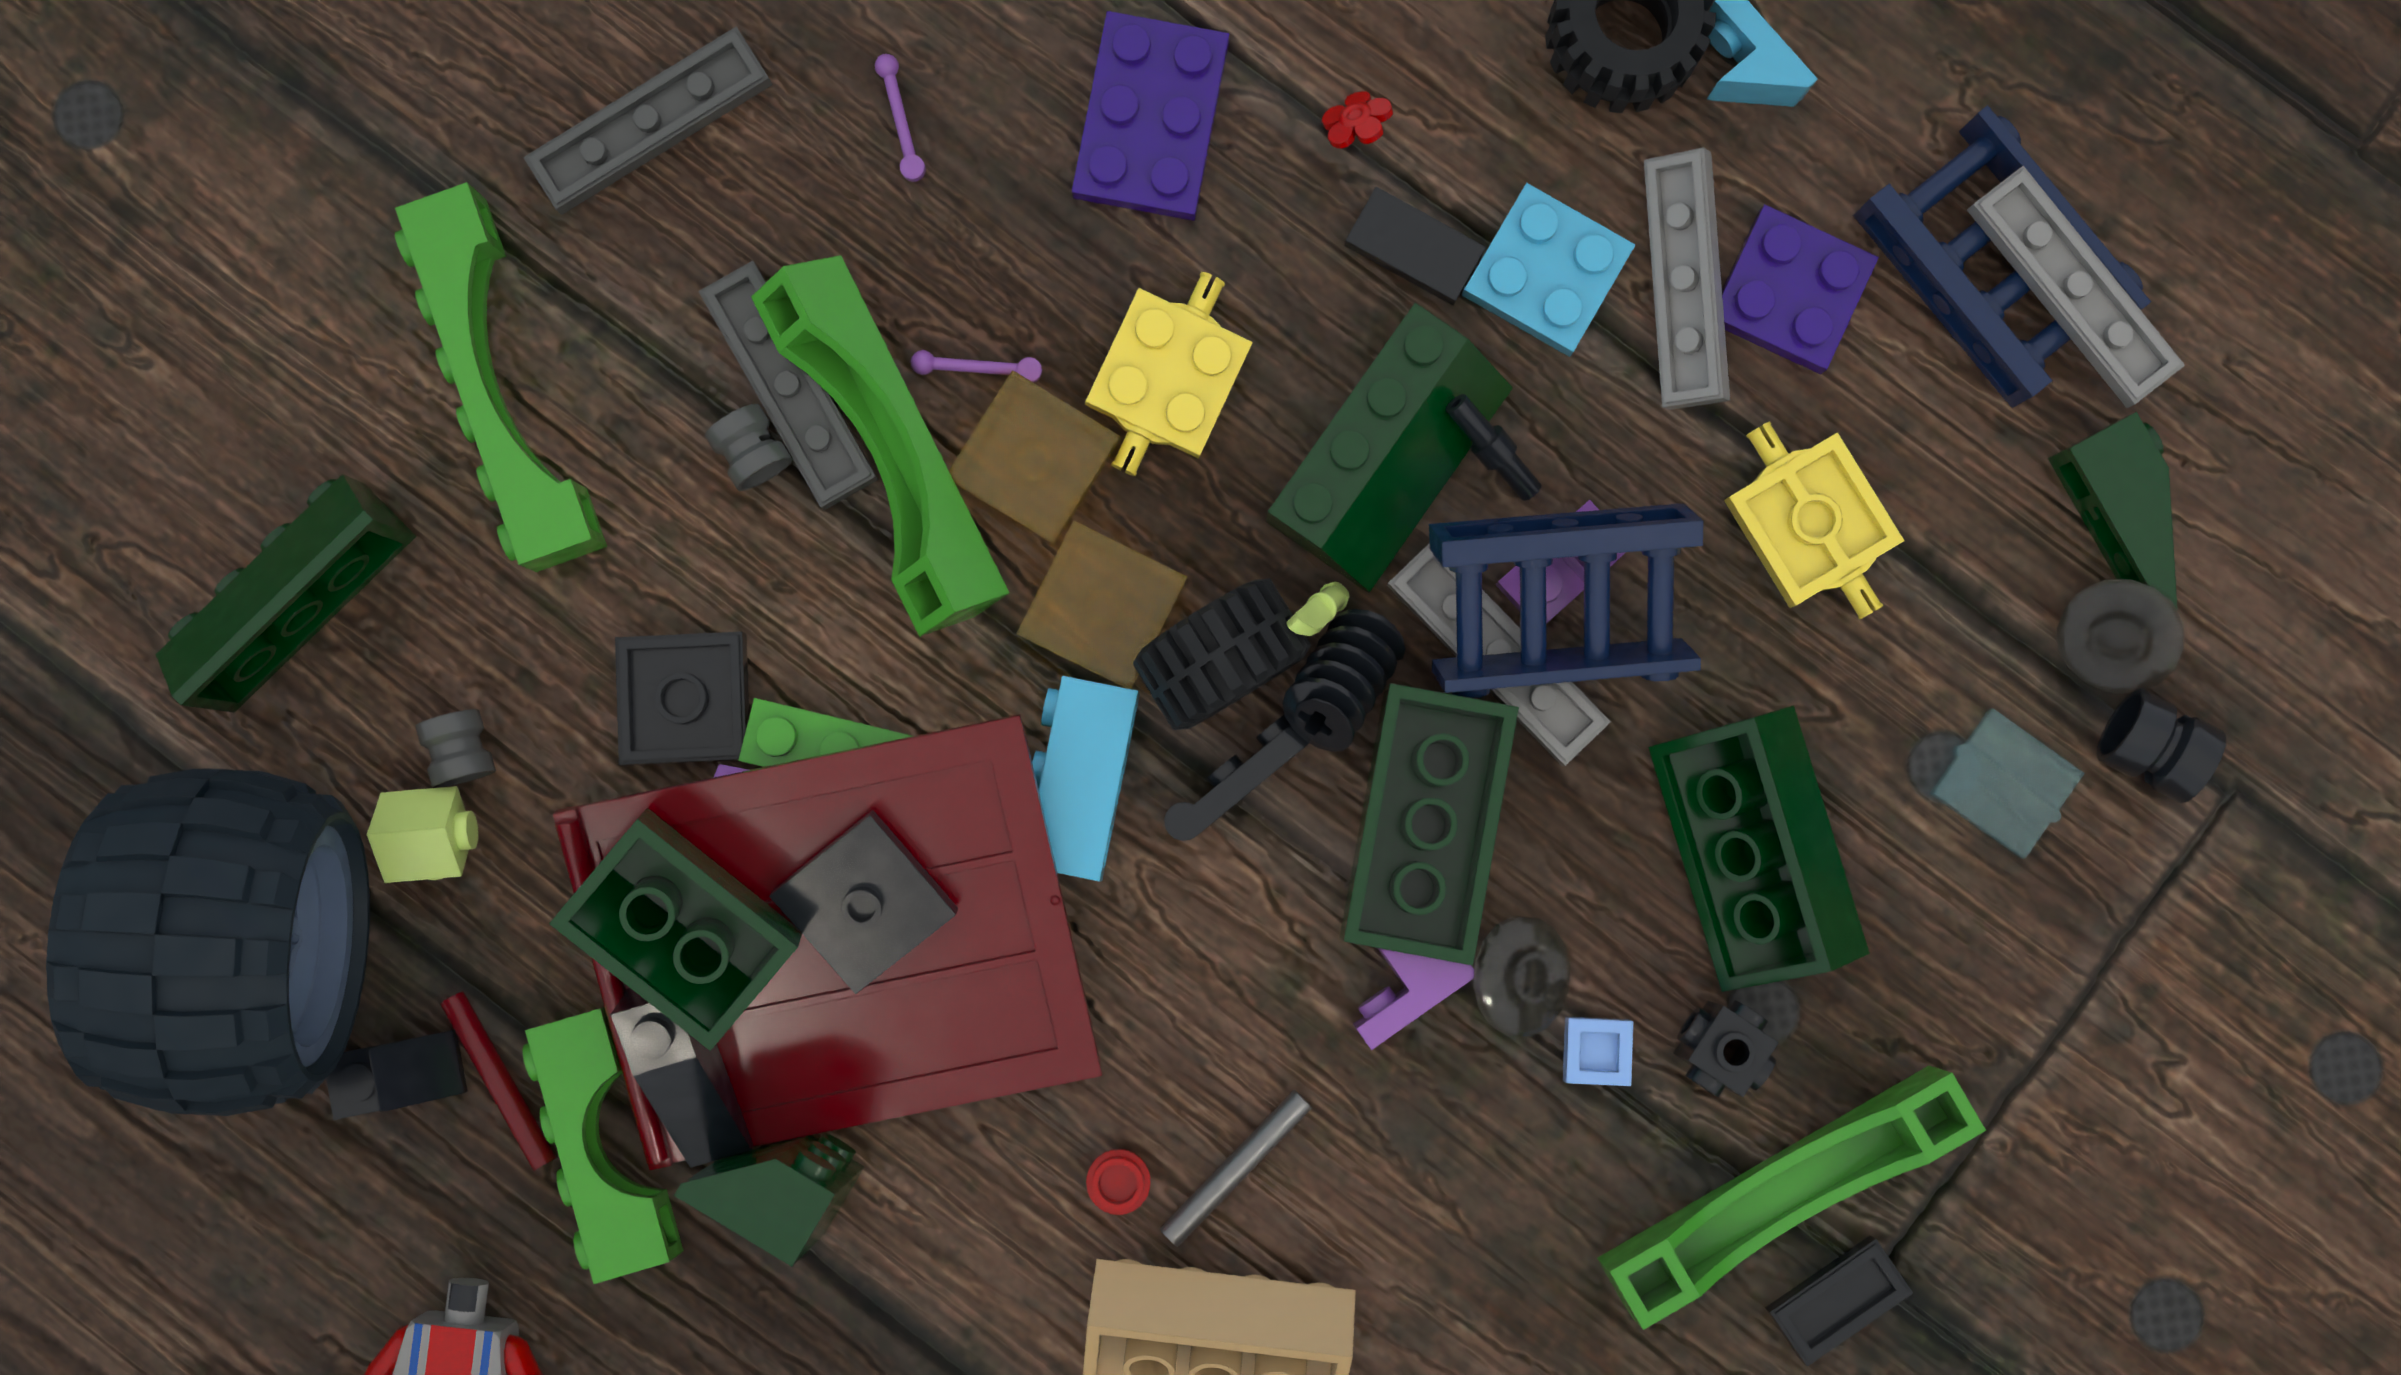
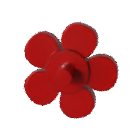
[1322,91,1393,149]

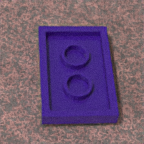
[1072,11,1230,221]

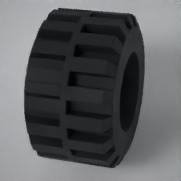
[1545,0,1716,113]
[1133,578,1311,730]

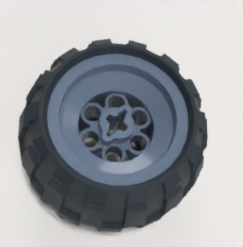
[46,768,370,1116]

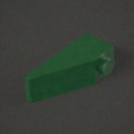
[2048,412,2178,623]

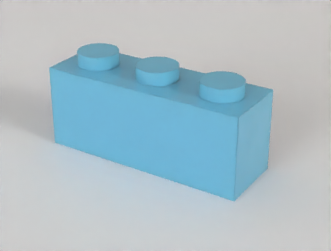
[1032,676,1140,882]

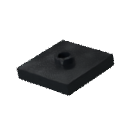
[615,631,749,765]
[769,810,958,994]

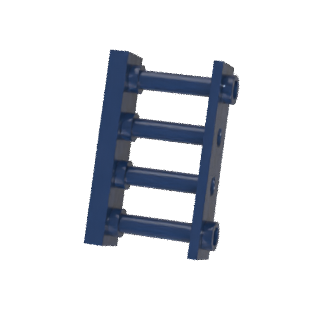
[1853,105,2151,408]
[1429,503,1703,698]

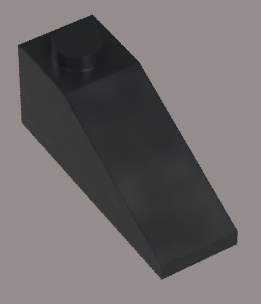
[610,988,753,1168]

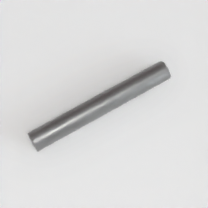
[1160,1090,1312,1247]

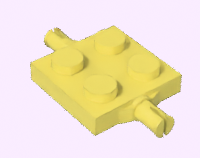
[1085,272,1253,476]
[1724,421,1904,619]

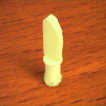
[1286,582,1350,636]

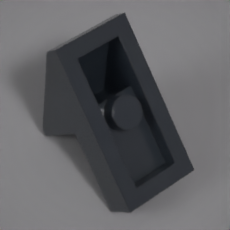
[326,1030,468,1120]

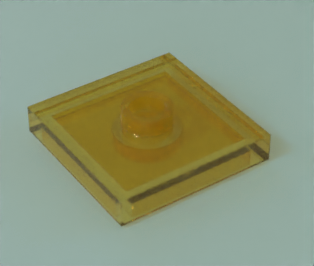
[949,370,1121,546]
[1017,520,1188,689]

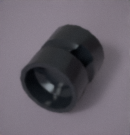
[2096,688,2226,803]

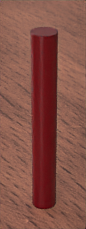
[440,991,557,1171]

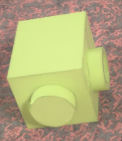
[367,786,478,883]

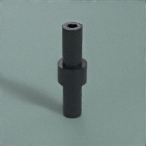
[1446,394,1542,501]

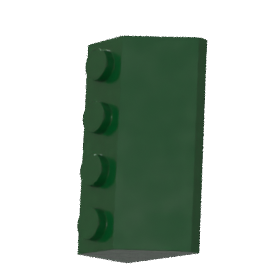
[1266,303,1513,593]
[155,474,416,713]
[1648,705,1870,992]

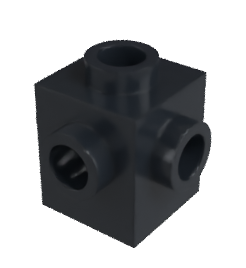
[1673,1000,1779,1098]

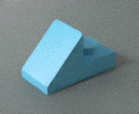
[1707,0,1818,107]

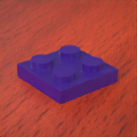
[1722,204,1879,375]

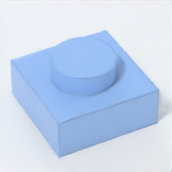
[1563,1016,1633,1086]

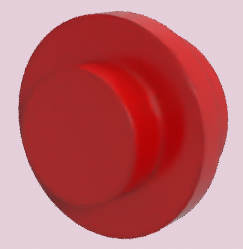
[1086,1149,1151,1215]

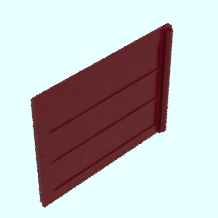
[553,714,1102,1170]

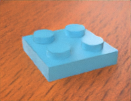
[1462,182,1635,357]

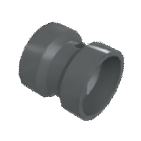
[705,404,793,491]
[415,709,496,788]

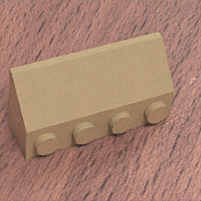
[1083,1259,1356,1375]

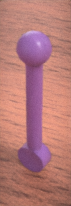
[874,54,926,182]
[910,350,1042,384]

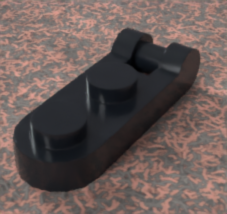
[1164,715,1310,841]

